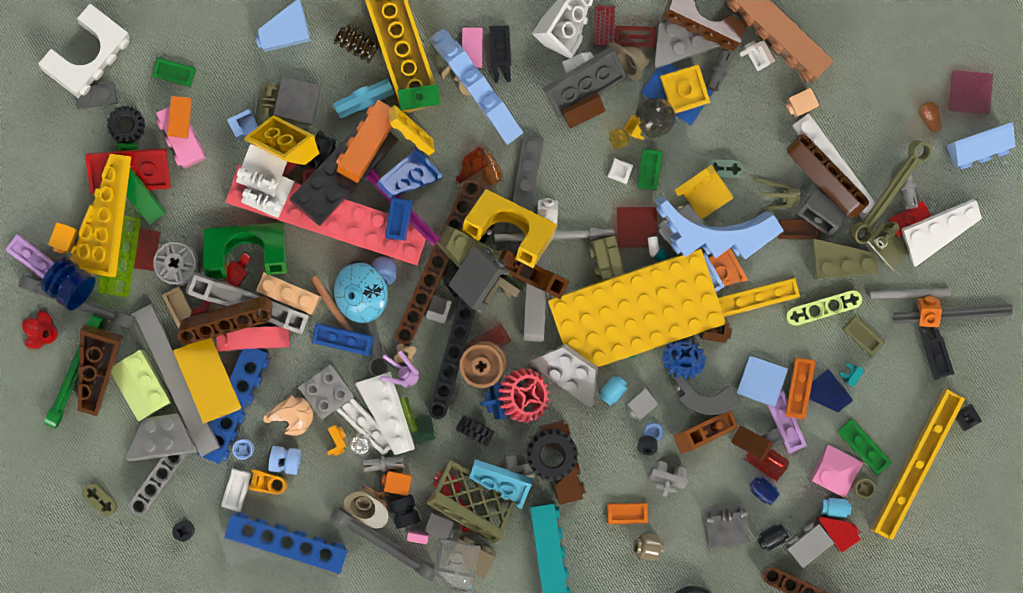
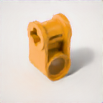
[248,469,288,494]

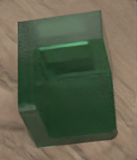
[410,415,436,444]

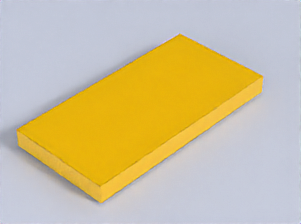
[173,338,241,424]

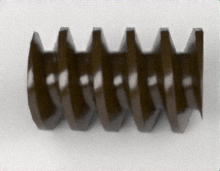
[334,24,378,64]

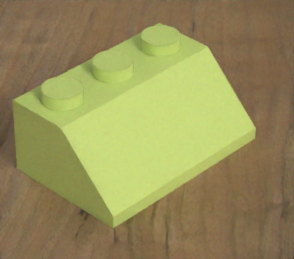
[112,350,174,422]

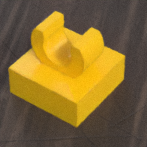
[622,114,649,140]

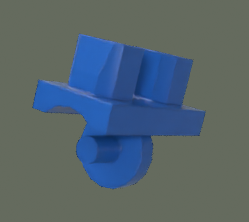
[480,383,508,420]

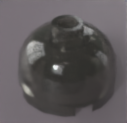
[636,97,675,138]

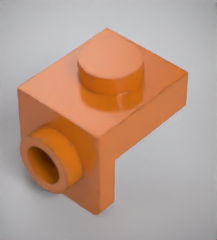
[917,296,942,327]

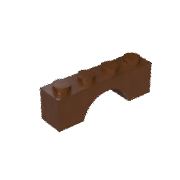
[662,0,747,51]
[540,420,586,505]

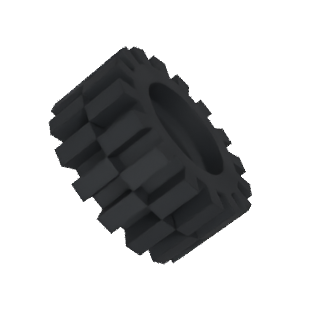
[107,106,145,142]
[456,415,495,446]

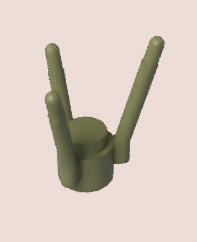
[753,177,800,211]

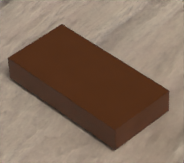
[562,93,605,129]
[778,219,819,240]
[731,425,773,460]

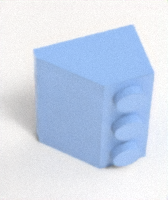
[946,122,1015,170]

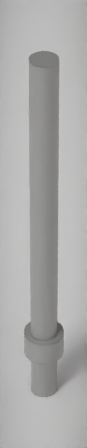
[494,228,614,243]

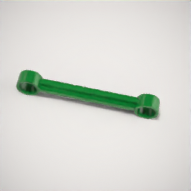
[44,314,104,429]

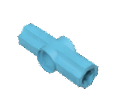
[333,78,395,119]

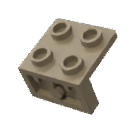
[478,277,520,313]

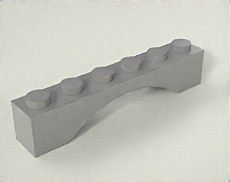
[186,271,309,334]

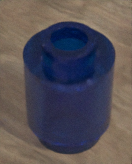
[749,476,780,505]

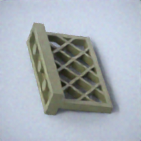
[426,460,516,543]

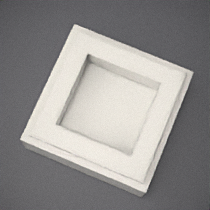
[607,158,633,184]

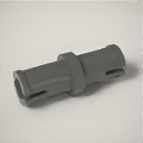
[707,50,732,92]

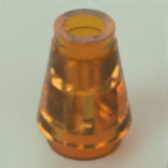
[919,101,942,133]
[481,154,503,185]

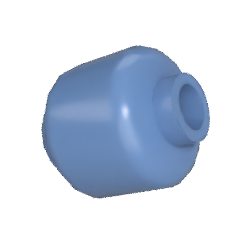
[371,256,397,286]

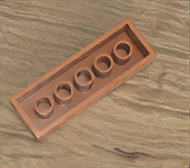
[725,0,834,83]

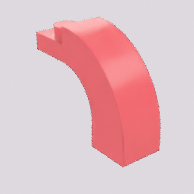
[216,327,290,352]

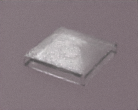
[216,517,268,568]

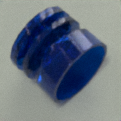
[41,257,96,311]

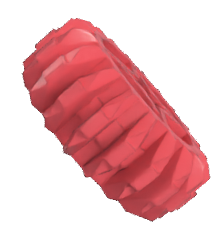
[498,368,551,423]

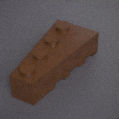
[77,324,123,416]

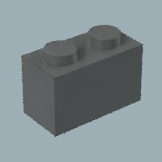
[797,189,846,237]

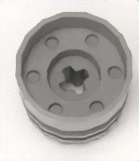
[153,242,201,285]

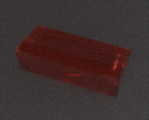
[744,449,790,482]

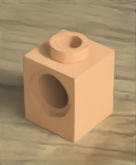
[786,88,819,118]

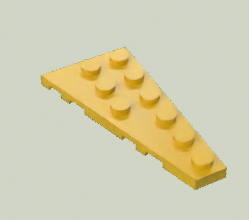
[64,154,131,277]

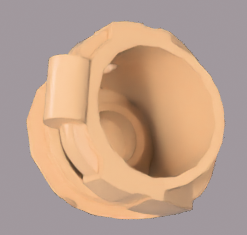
[264,394,313,436]

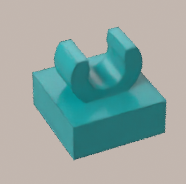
[839,363,865,387]

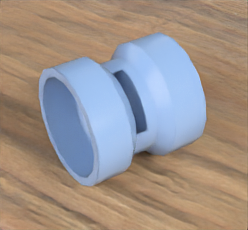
[232,439,255,460]

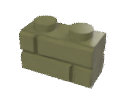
[589,236,625,281]

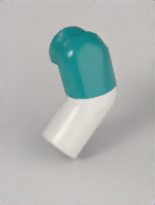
[648,236,668,262]

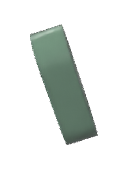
[705,159,744,179]

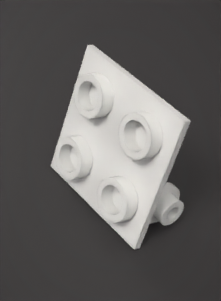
[236,144,287,196]
[241,176,295,218]

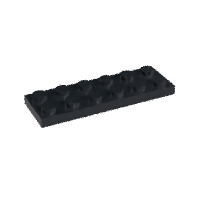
[289,116,399,226]

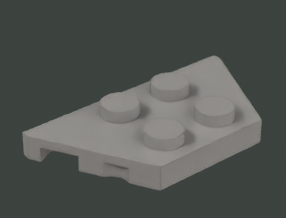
[654,21,721,69]
[528,344,598,408]
[126,413,196,461]

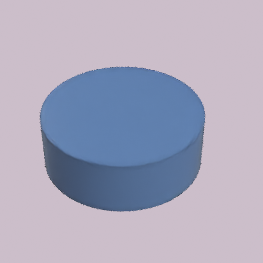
[643,422,663,441]

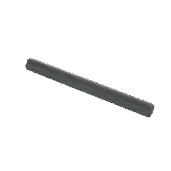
[893,305,1013,324]

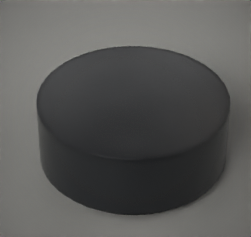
[637,435,658,456]

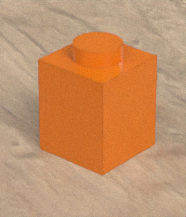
[381,470,413,496]

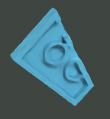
[469,459,533,509]

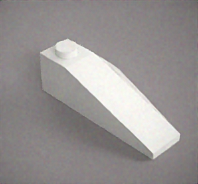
[532,0,593,58]

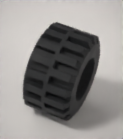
[527,429,578,481]

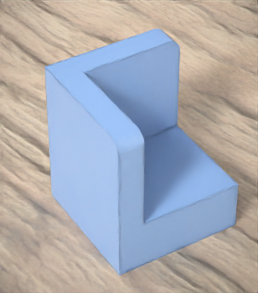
[227,109,259,139]

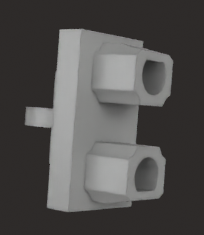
[505,452,535,478]
[649,461,688,497]

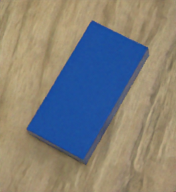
[385,198,413,241]

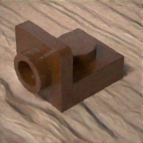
[701,323,732,343]

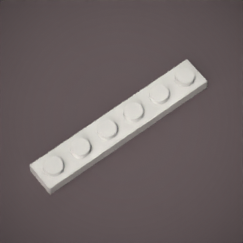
[792,113,875,221]

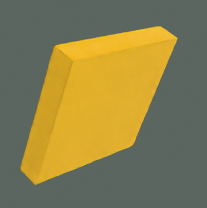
[660,64,710,115]

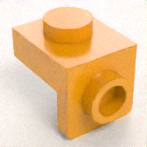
[327,424,347,457]

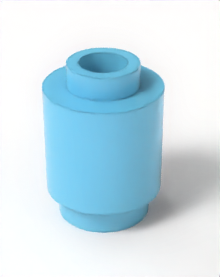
[599,376,628,406]
[821,497,851,519]

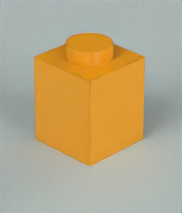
[48,222,79,254]

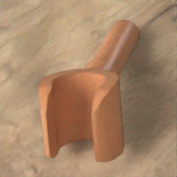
[364,486,392,506]

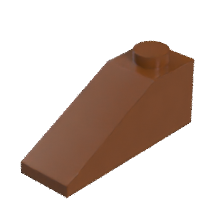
[673,410,738,453]

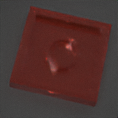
[617,207,657,248]

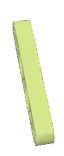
[786,290,862,326]

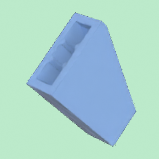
[256,0,311,52]

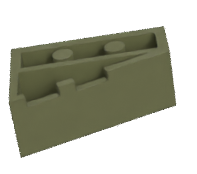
[437,224,501,268]
[810,239,878,279]

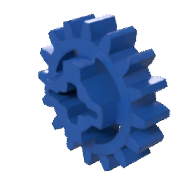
[662,338,706,379]

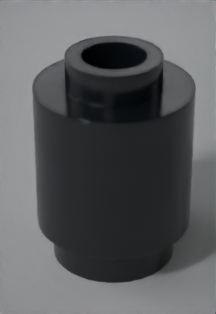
[757,524,789,551]

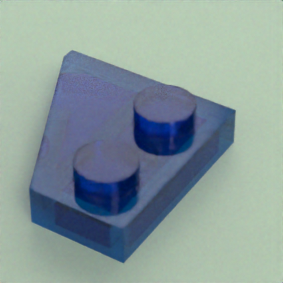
[809,369,854,413]

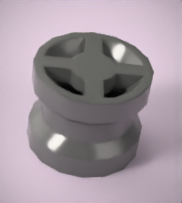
[762,428,785,450]

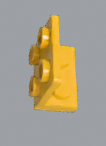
[674,165,733,219]

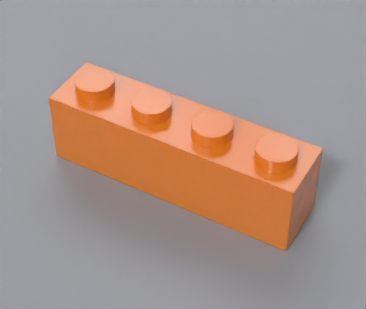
[336,100,392,183]

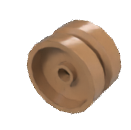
[460,341,507,388]

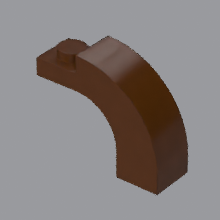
[499,249,569,299]

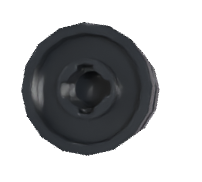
[388,494,421,529]

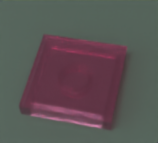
[949,70,993,114]

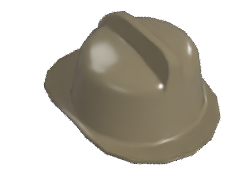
[605,42,649,80]
[343,489,389,529]

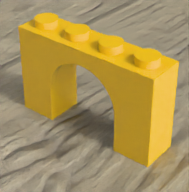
[462,189,558,268]

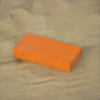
[167,96,192,139]
[607,503,648,524]

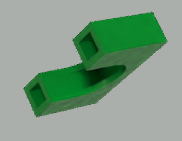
[203,222,287,279]

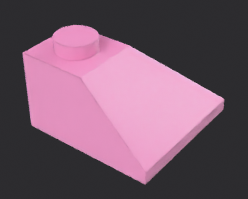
[809,444,863,498]

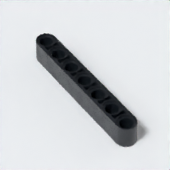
[429,297,476,420]

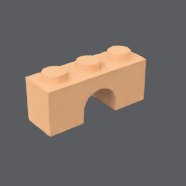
[256,273,321,315]

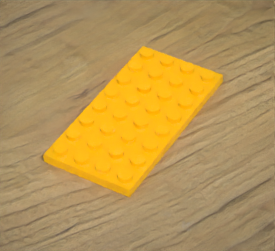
[548,248,726,367]

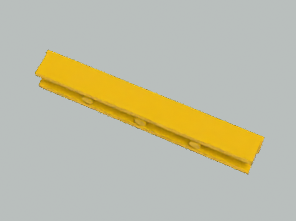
[871,388,965,540]

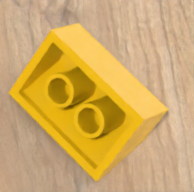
[244,115,319,165]

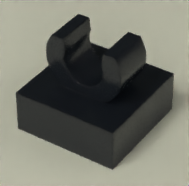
[956,404,982,431]

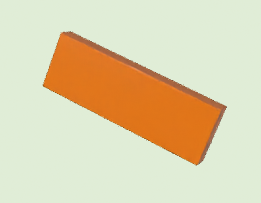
[785,357,816,420]

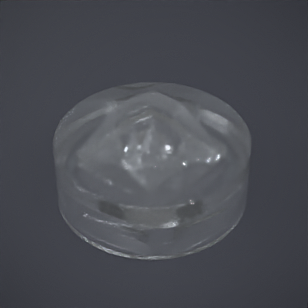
[350,434,371,455]

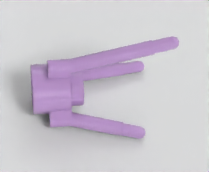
[380,350,419,388]

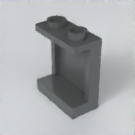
[449,246,510,311]

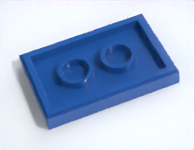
[641,64,713,126]

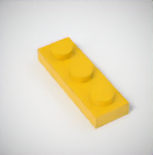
[389,105,435,156]

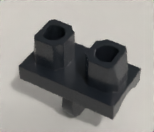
[307,130,336,170]

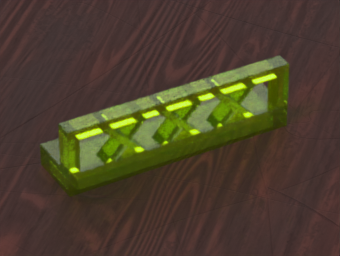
[98,216,141,298]

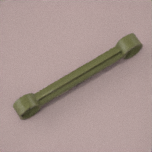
[850,140,932,244]

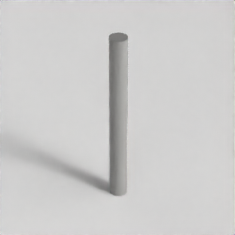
[870,288,951,299]

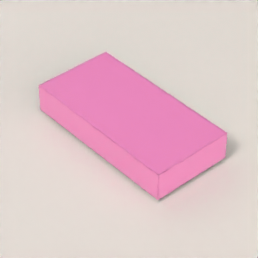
[462,28,482,68]
[407,529,430,544]

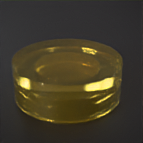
[609,128,629,149]

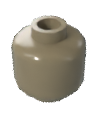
[633,534,665,561]

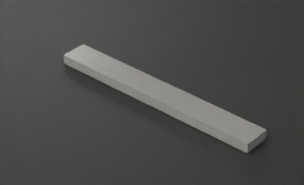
[133,304,220,457]

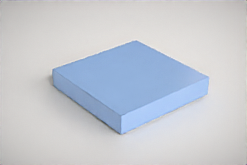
[737,356,788,407]

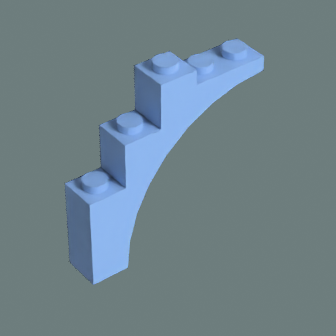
[428,28,523,145]
[655,196,784,259]

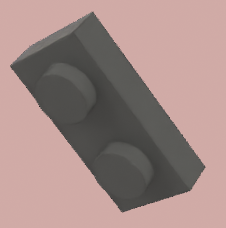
[75,83,118,109]

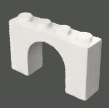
[38,4,130,99]

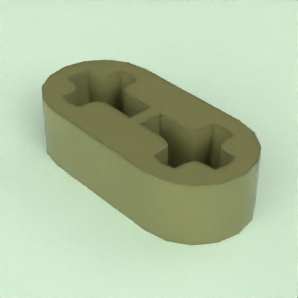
[83,483,117,516]

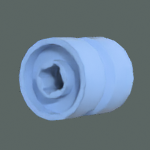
[269,445,301,475]

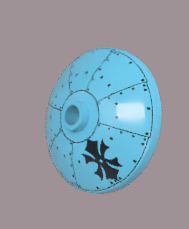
[334,263,388,323]

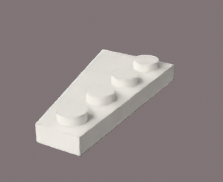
[901,199,982,267]
[355,372,415,455]

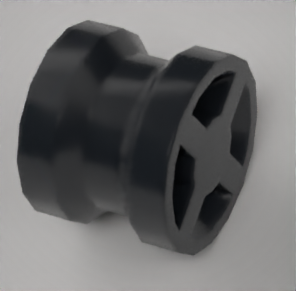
[172,520,195,542]

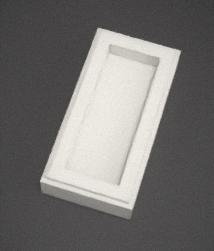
[221,468,252,512]

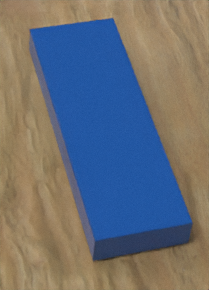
[312,323,374,356]

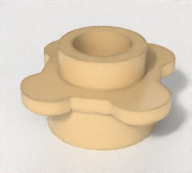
[394,344,416,365]

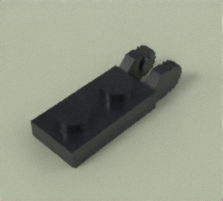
[489,25,512,83]
[919,326,954,380]

